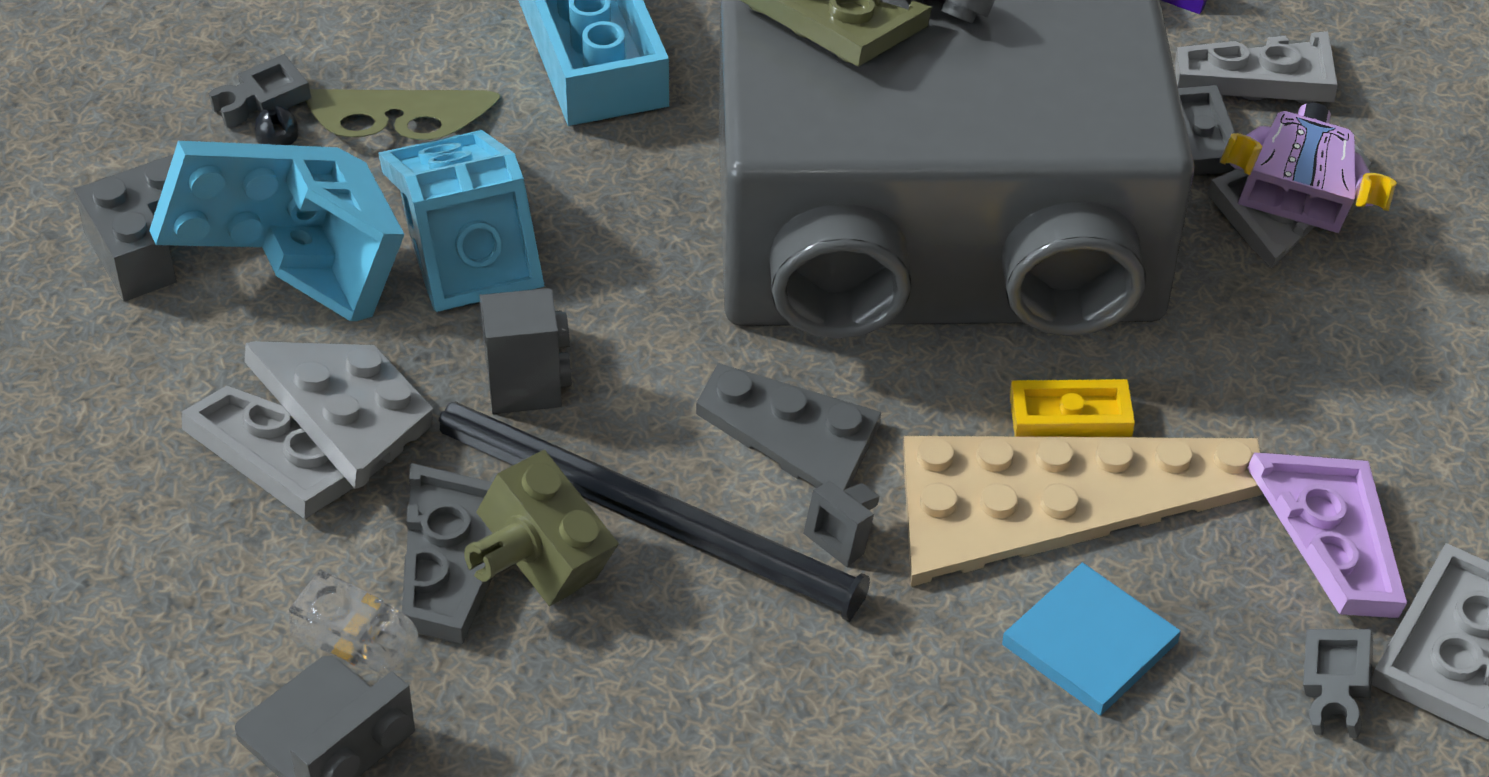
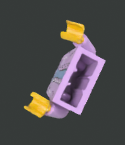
[1219,102,1396,233]

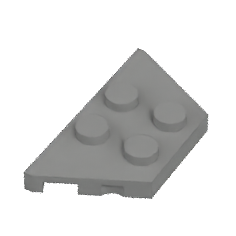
[244,341,433,489]

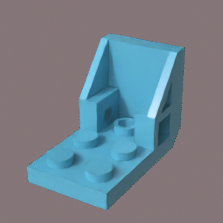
[378,130,545,312]
[149,141,405,321]

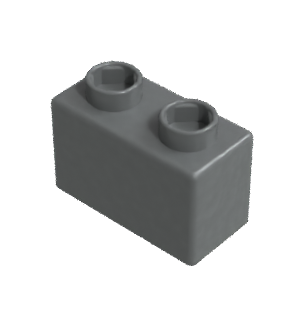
[719,0,1194,339]

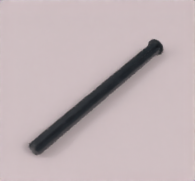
[438,402,870,622]

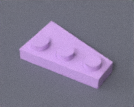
[1247,452,1407,618]

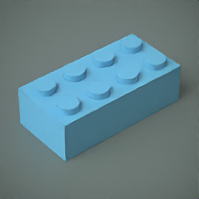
[518,0,669,126]

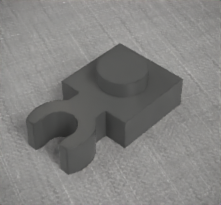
[208,54,311,128]
[1303,629,1374,738]

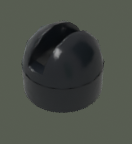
[255,106,299,145]

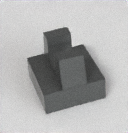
[803,480,880,567]

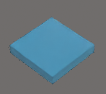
[1002,562,1181,716]

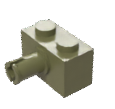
[464,449,619,607]

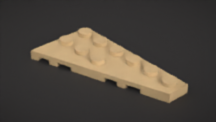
[903,436,1263,587]

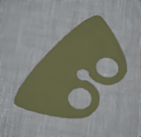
[306,89,500,140]

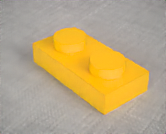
[1010,379,1135,437]

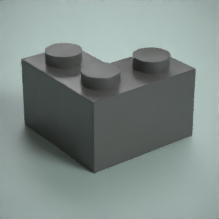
[74,154,177,302]
[479,288,572,414]

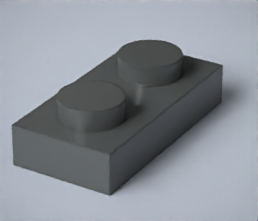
[1178,85,1236,175]

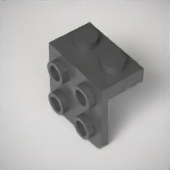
[235,656,415,777]

